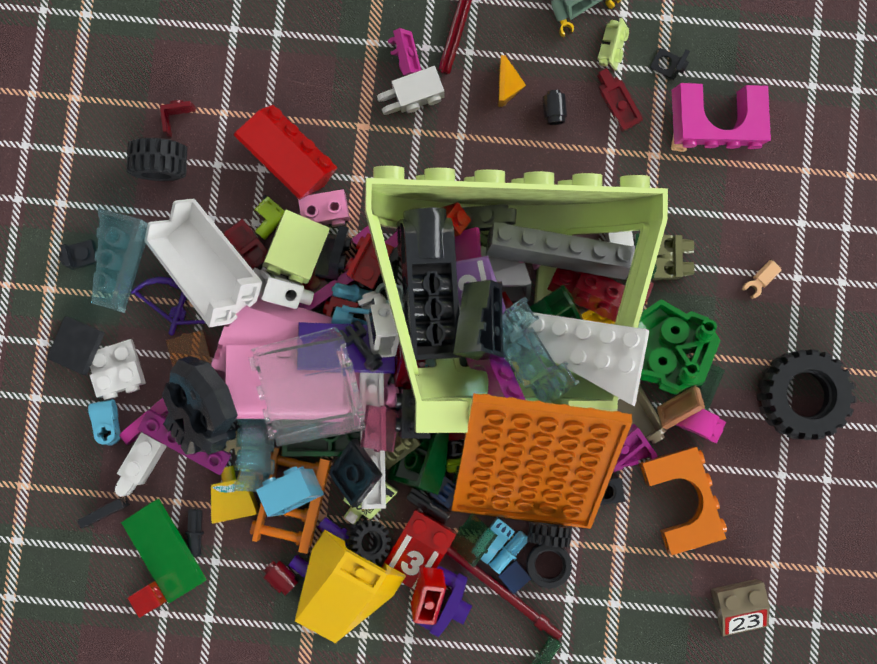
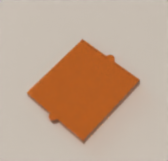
[166,330,212,367]

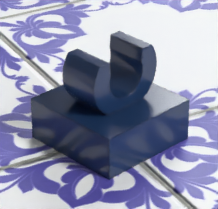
[430,476,456,509]

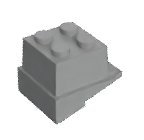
[481,246,531,301]

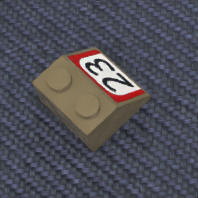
[711,579,770,636]

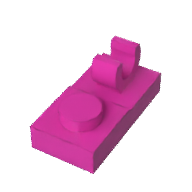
[388,28,421,76]

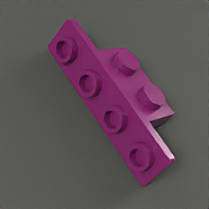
[138,409,231,475]

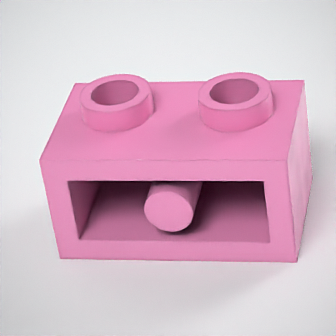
[298,189,350,227]

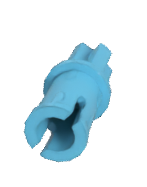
[331,283,373,302]
[489,531,528,574]

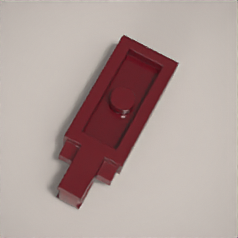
[597,68,643,132]

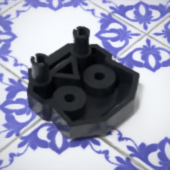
[162,356,238,455]

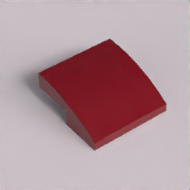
[223,218,268,270]

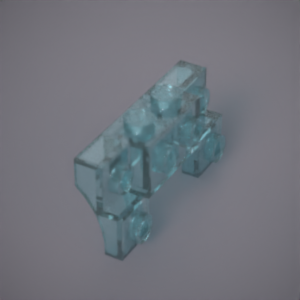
[503,297,580,404]

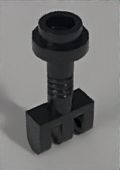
[337,320,383,372]

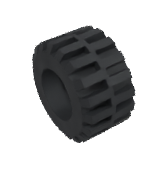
[126,138,187,181]

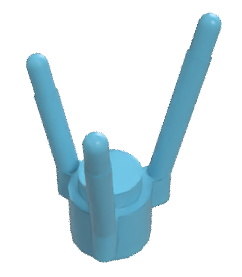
[331,305,369,325]

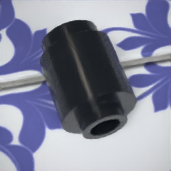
[542,90,567,125]

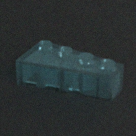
[234,419,275,492]

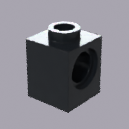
[600,477,625,505]

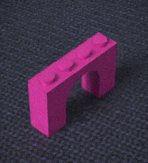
[672,83,771,149]

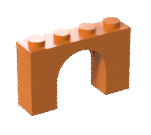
[639,447,727,556]

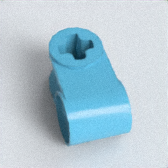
[88,399,121,445]

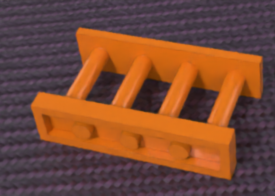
[250,447,332,554]

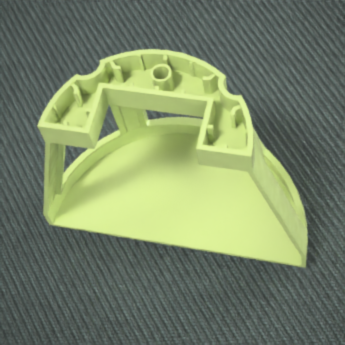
[365,166,668,433]

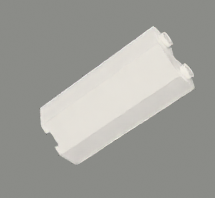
[144,199,262,327]

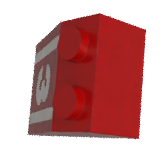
[381,508,456,590]

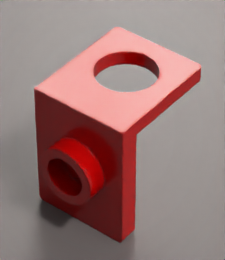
[128,581,167,618]

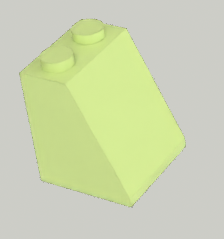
[262,210,330,285]

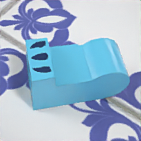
[472,517,515,564]

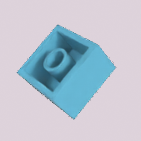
[256,466,324,517]

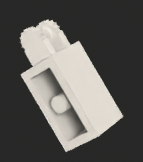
[377,66,444,115]
[114,432,167,497]

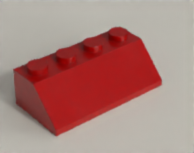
[234,104,338,200]

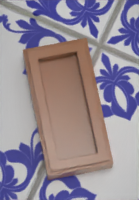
[657,386,705,430]

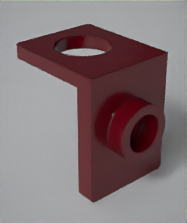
[160,100,196,138]

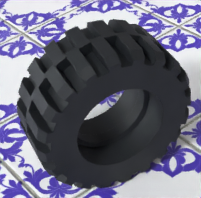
[757,349,856,440]

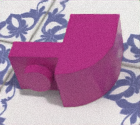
[676,409,726,444]

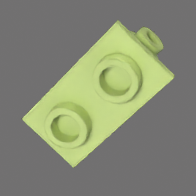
[598,18,629,70]

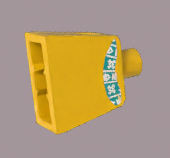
[211,466,259,524]

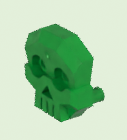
[638,299,721,395]

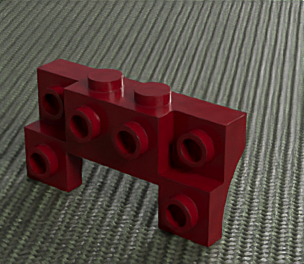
[547,268,654,322]

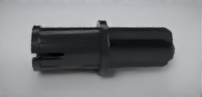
[407,488,452,525]
[185,508,204,557]

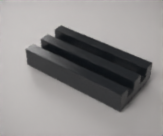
[77,497,130,529]

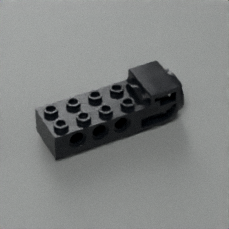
[396,207,462,361]

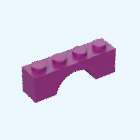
[465,353,526,400]

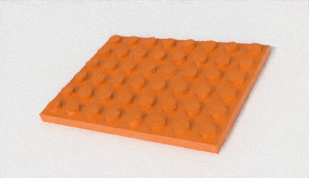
[451,393,632,529]

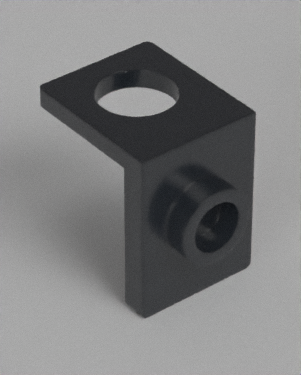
[650,48,690,80]

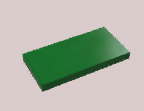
[121,499,207,604]

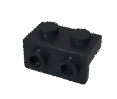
[315,226,352,281]

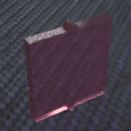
[360,405,399,452]

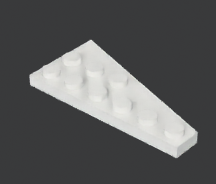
[503,309,649,406]

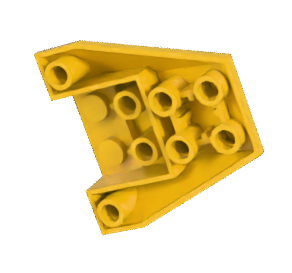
[295,530,406,643]

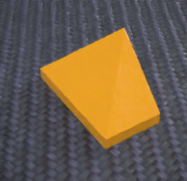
[498,55,526,107]

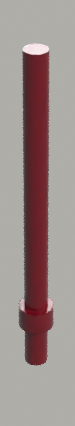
[446,545,563,641]

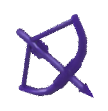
[131,277,206,336]

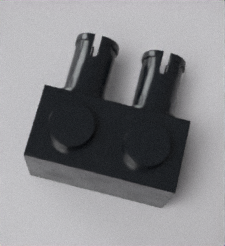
[394,388,430,438]

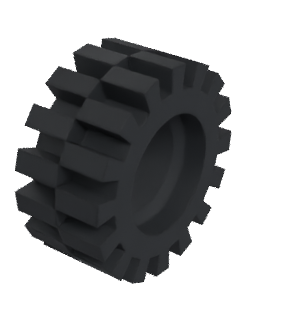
[344,520,391,564]
[527,522,572,548]

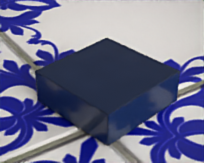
[498,560,531,594]

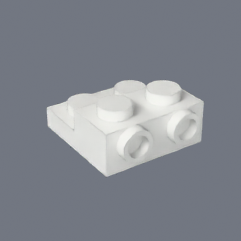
[90,339,146,401]

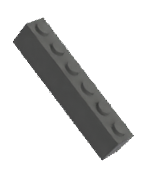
[486,222,635,280]

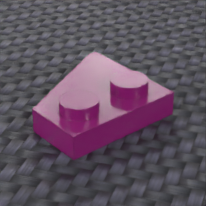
[613,423,658,472]

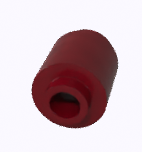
[263,561,298,596]

